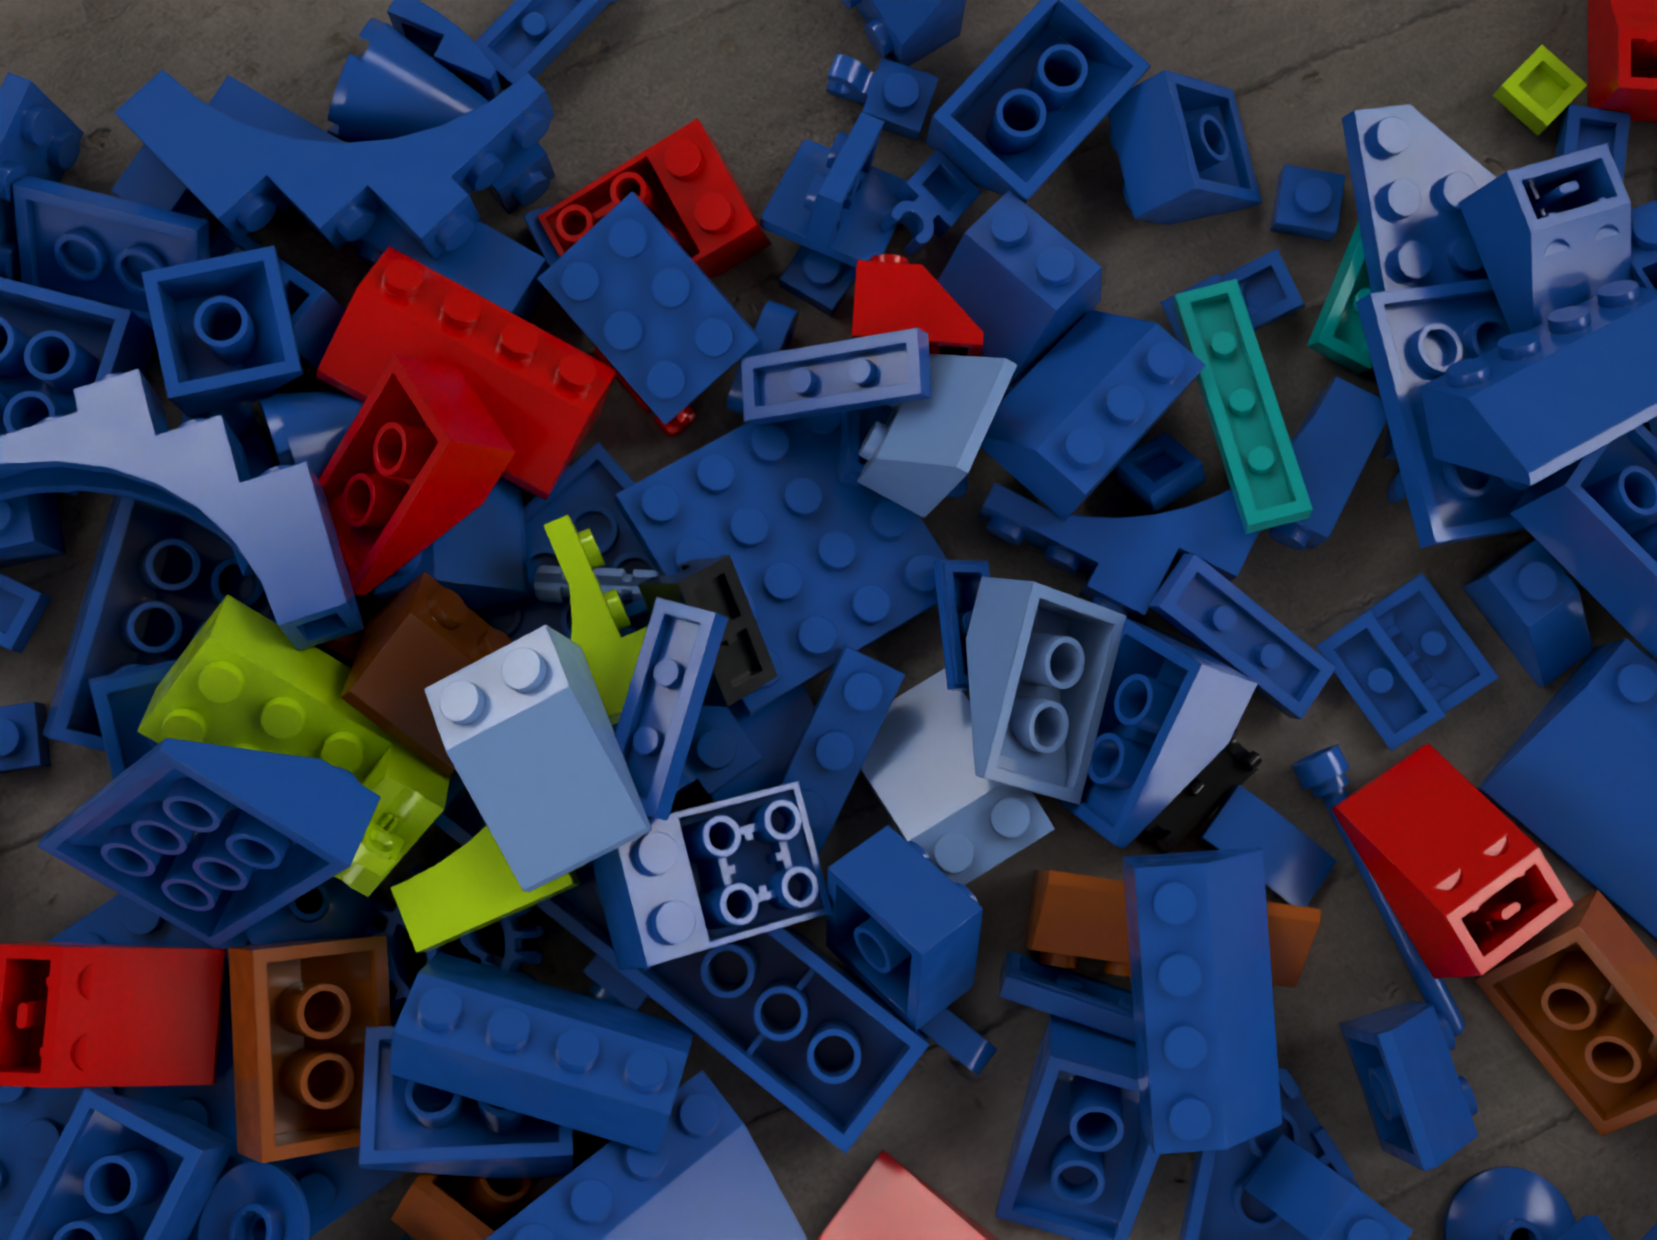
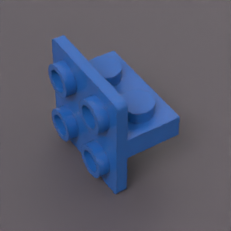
[760,112,907,268]

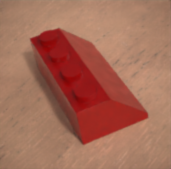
[316,246,617,501]

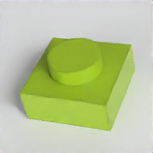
[1493,44,1588,136]

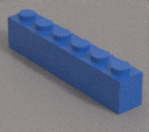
[208,75,549,321]

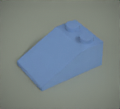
[966,576,1127,805]
[424,625,652,892]
[860,668,1055,885]

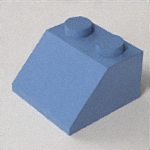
[857,354,1017,518]

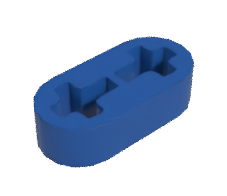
[726,300,799,415]
[920,1007,998,1075]

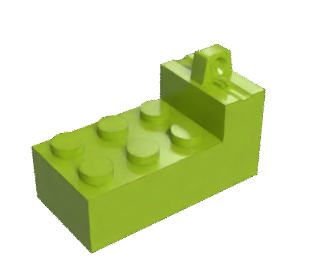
[137,594,451,897]

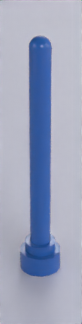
[1291,744,1465,1037]

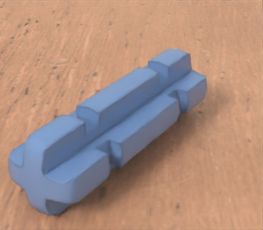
[534,565,660,605]

